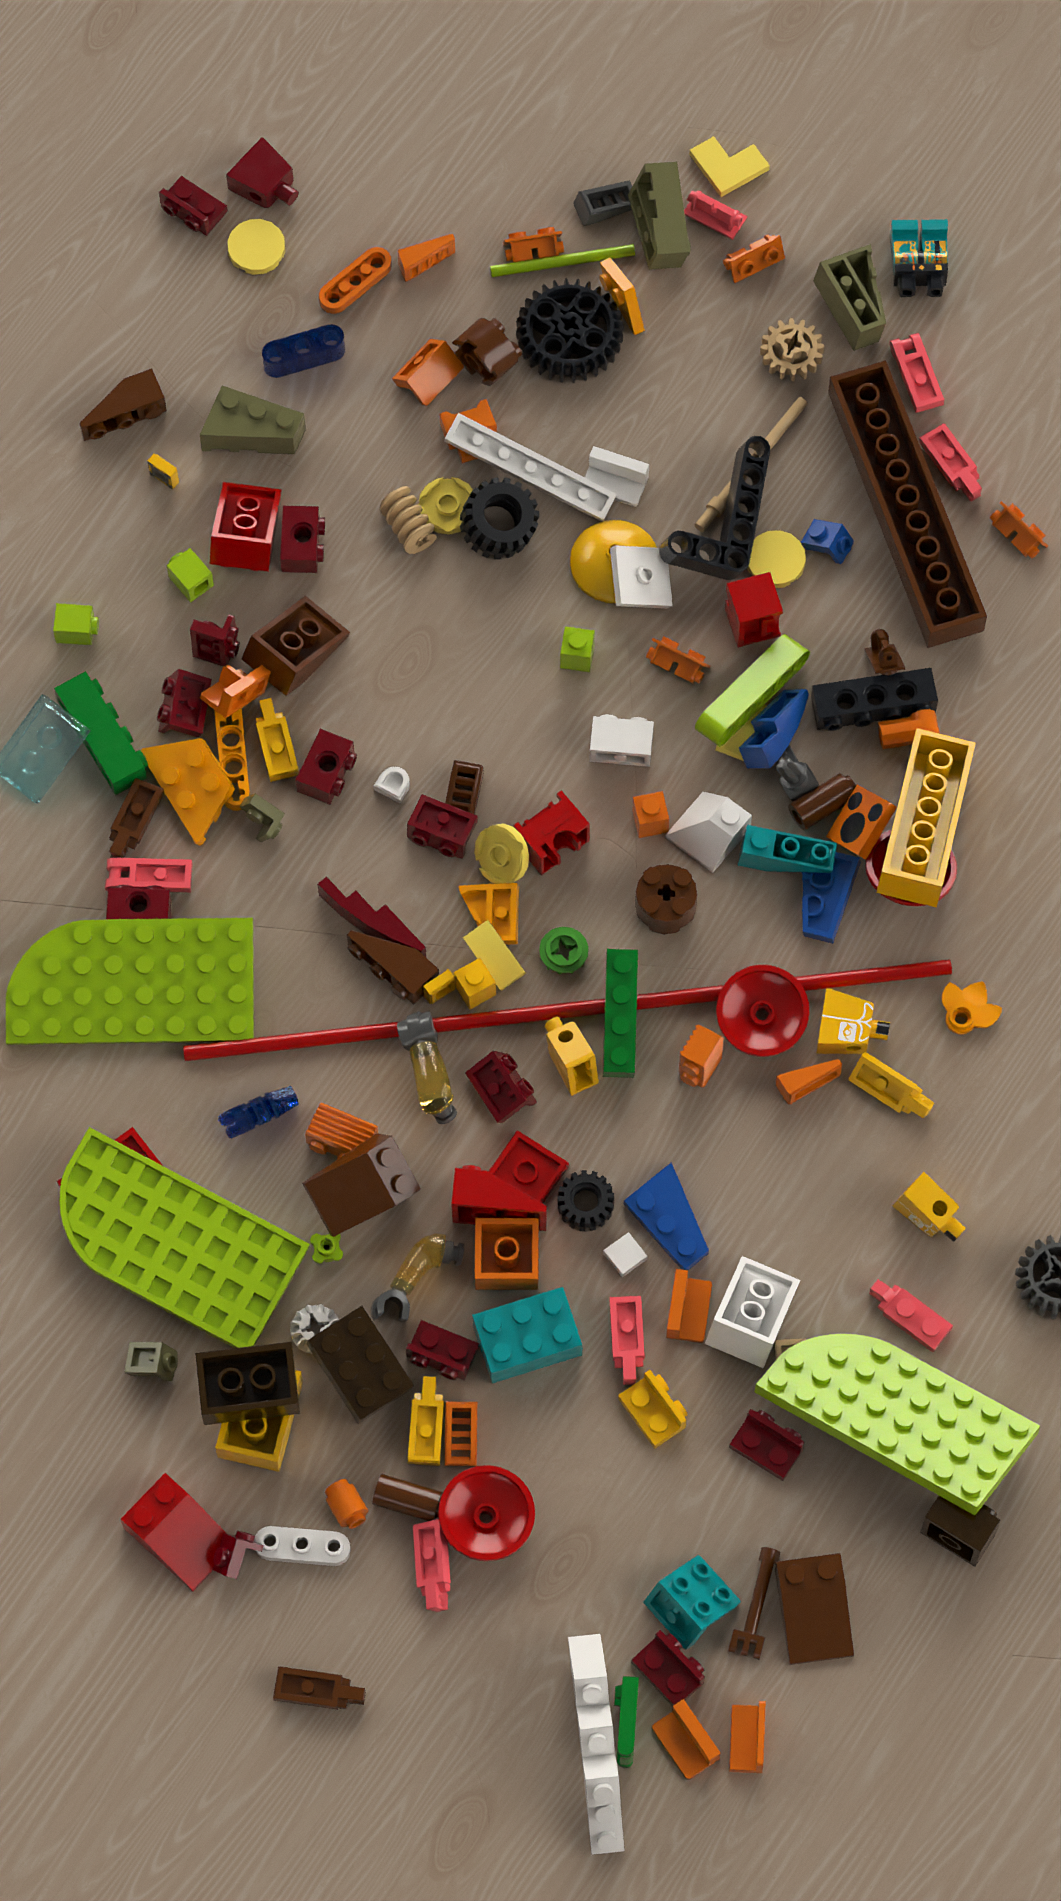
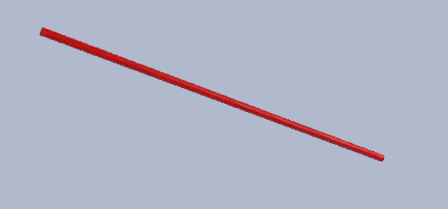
[183,959,952,1061]

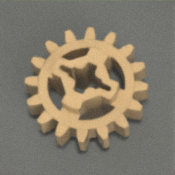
[760,318,824,381]

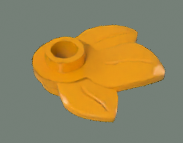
[941,981,1002,1035]

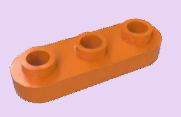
[319,247,392,314]

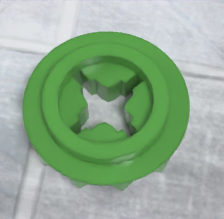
[539,927,589,975]

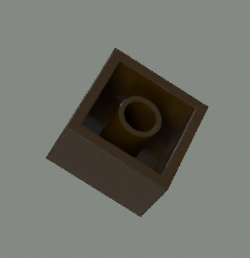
[920,1496,1000,1567]

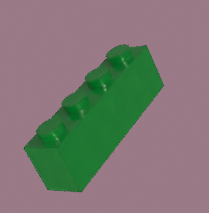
[54,671,148,796]
[603,949,638,1078]

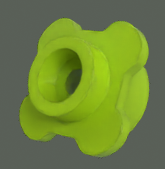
[310,1233,343,1264]

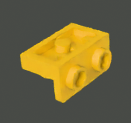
[618,1370,688,1449]

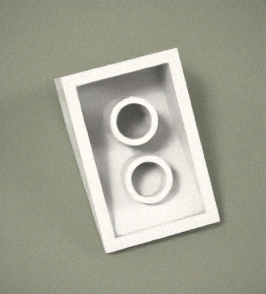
[705,1256,800,1368]

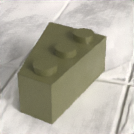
[628,161,691,270]
[813,244,886,351]
[200,385,306,454]

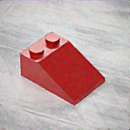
[209,482,282,572]
[451,1165,547,1231]
[121,1473,226,1592]

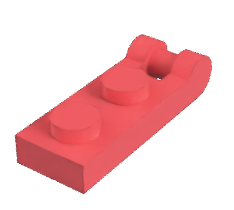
[889,333,944,413]
[105,858,193,892]

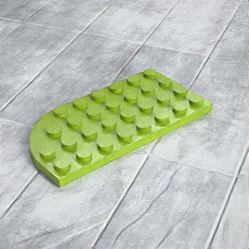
[6,917,254,1045]
[59,1127,310,1348]
[754,1334,1040,1515]

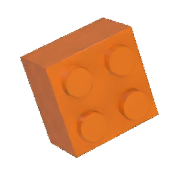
[475,1218,539,1290]

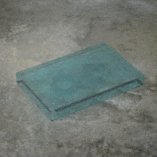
[0,694,91,804]

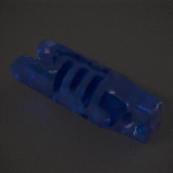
[218,1086,299,1139]

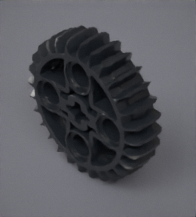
[516,278,624,383]

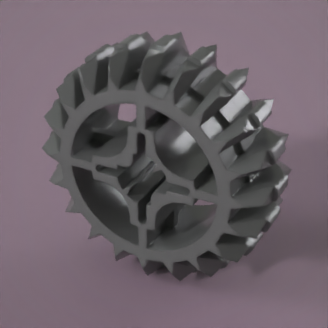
[1015,1235,1061,1320]

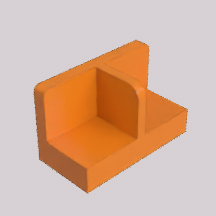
[200,665,271,718]

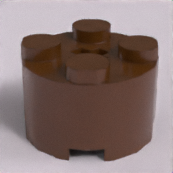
[452,318,522,386]
[635,864,697,935]

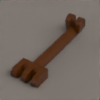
[728,1547,781,1660]

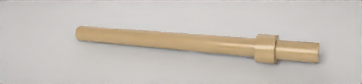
[694,397,808,532]

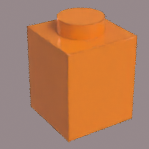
[632,791,669,838]

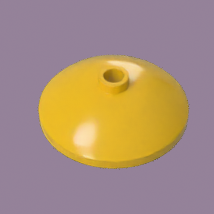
[570,520,657,603]

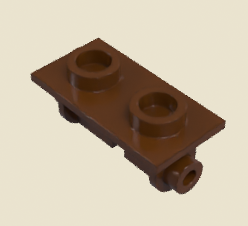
[864,629,905,675]

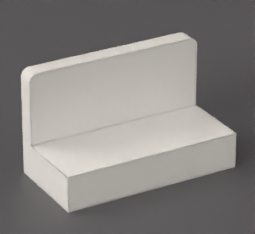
[585,446,649,507]

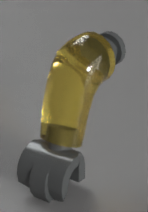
[397,1011,457,1124]
[371,1233,464,1322]

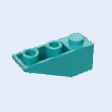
[737,825,837,873]

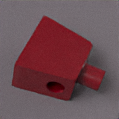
[226,137,299,208]

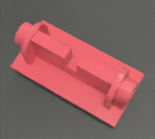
[684,190,747,240]

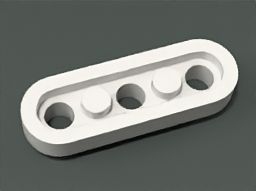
[254,1526,351,1566]

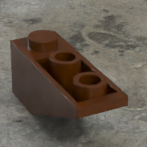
[79,368,167,441]
[347,930,439,1005]

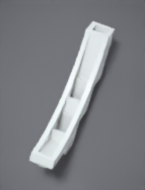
[568,1634,624,1855]

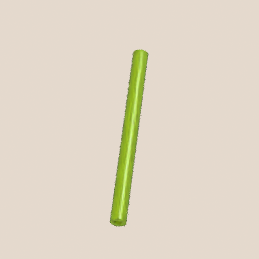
[490,244,635,277]

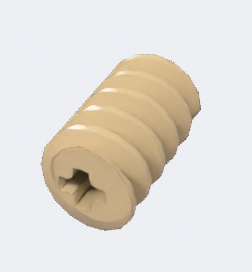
[380,486,437,554]

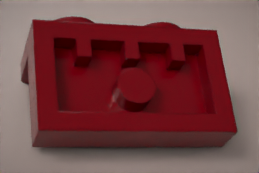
[159,176,228,236]
[190,614,240,667]
[157,669,212,737]
[407,794,478,859]
[465,1051,537,1123]
[406,1320,479,1381]
[729,1409,805,1481]
[631,1630,705,1706]

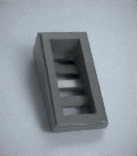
[573,180,632,226]

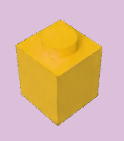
[453,958,496,1010]

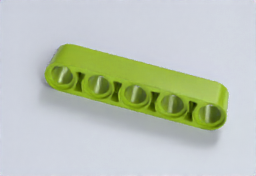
[695,634,810,747]

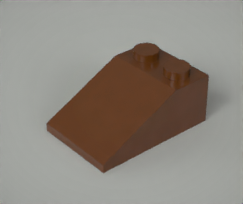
[241,595,350,696]
[302,1133,421,1237]
[775,1553,854,1665]

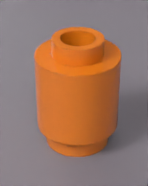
[325,1479,369,1529]

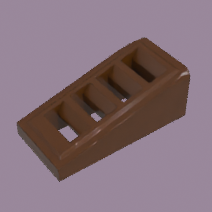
[445,760,484,815]

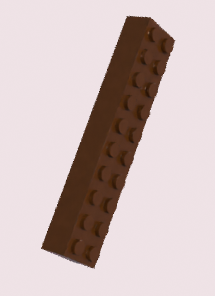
[828,360,987,648]

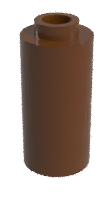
[788,773,856,830]
[372,1474,443,1521]

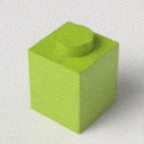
[166,548,214,603]
[53,603,99,645]
[560,626,595,672]

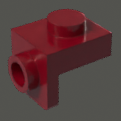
[213,1530,264,1579]

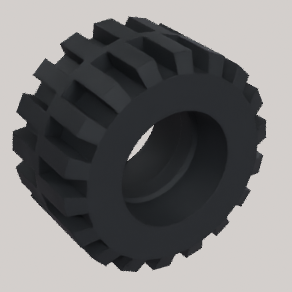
[460,477,539,559]

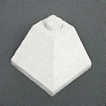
[665,791,752,873]

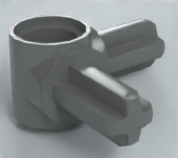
[776,745,819,801]

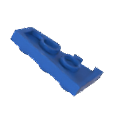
[802,852,861,944]
[624,1162,709,1270]

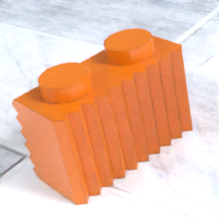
[679,1024,724,1088]
[305,1102,378,1159]

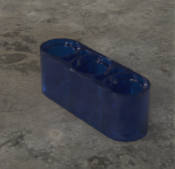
[262,324,345,378]

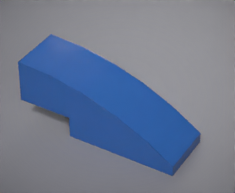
[739,689,809,769]

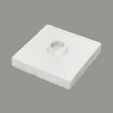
[610,545,673,609]

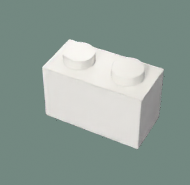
[590,714,654,767]

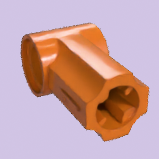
[878,709,940,749]

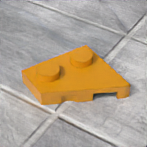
[599,258,645,335]
[459,883,519,945]

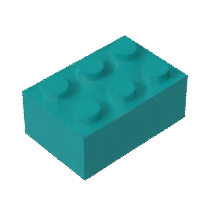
[472,1287,583,1384]

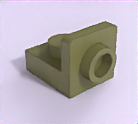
[239,793,285,842]
[124,1342,178,1381]

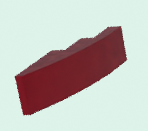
[317,876,426,957]

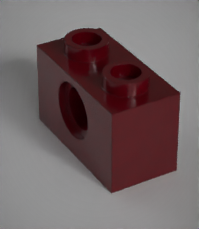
[280,505,325,573]
[295,729,357,805]
[106,885,172,919]

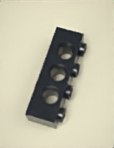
[811,668,938,731]

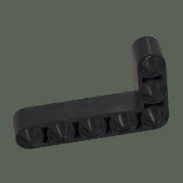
[659,436,770,580]

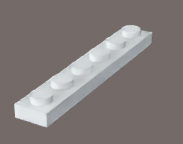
[444,413,617,522]

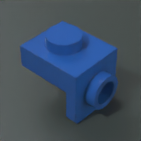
[801,519,854,564]

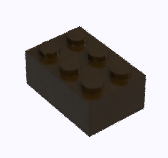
[306,1306,414,1424]
[195,1342,300,1425]

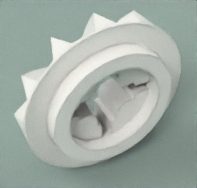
[290,1304,339,1354]

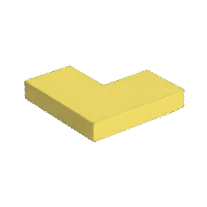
[689,136,770,197]

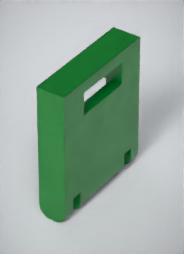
[614,1676,639,1768]

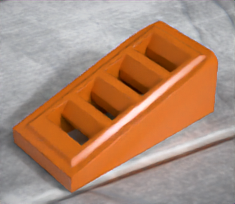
[398,234,455,282]
[776,1059,842,1104]
[445,1401,478,1466]

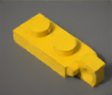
[256,698,299,782]
[848,1052,935,1118]
[408,1376,444,1466]

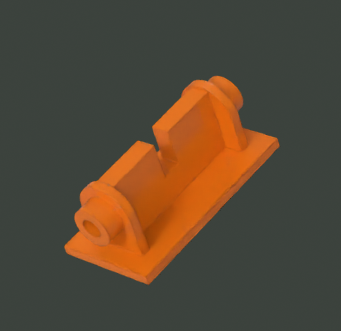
[503,227,564,262]
[723,234,785,283]
[990,501,1048,559]
[646,636,711,684]

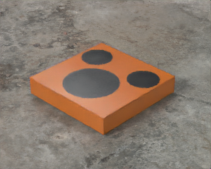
[826,784,897,860]

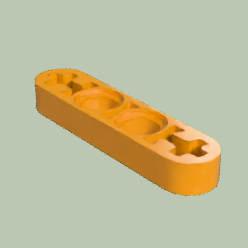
[214,708,250,811]

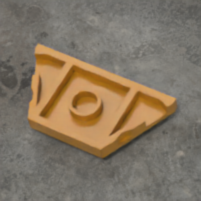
[141,738,235,846]

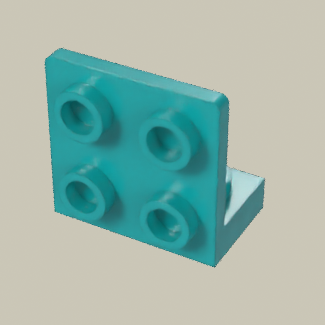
[643,1555,741,1650]

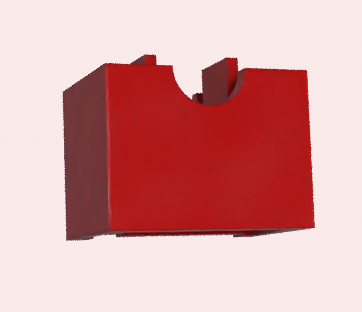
[725,572,783,648]
[513,790,590,876]

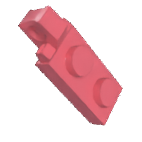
[919,424,982,501]
[869,1279,953,1352]
[609,1296,645,1385]
[413,1519,451,1612]

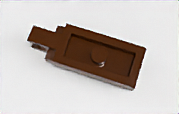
[109,778,164,858]
[273,1666,366,1710]

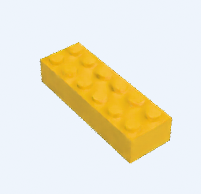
[876,728,976,908]

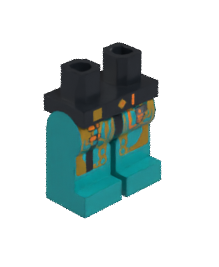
[890,219,948,297]

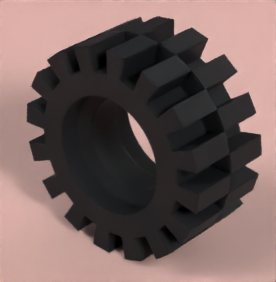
[558,1170,614,1232]

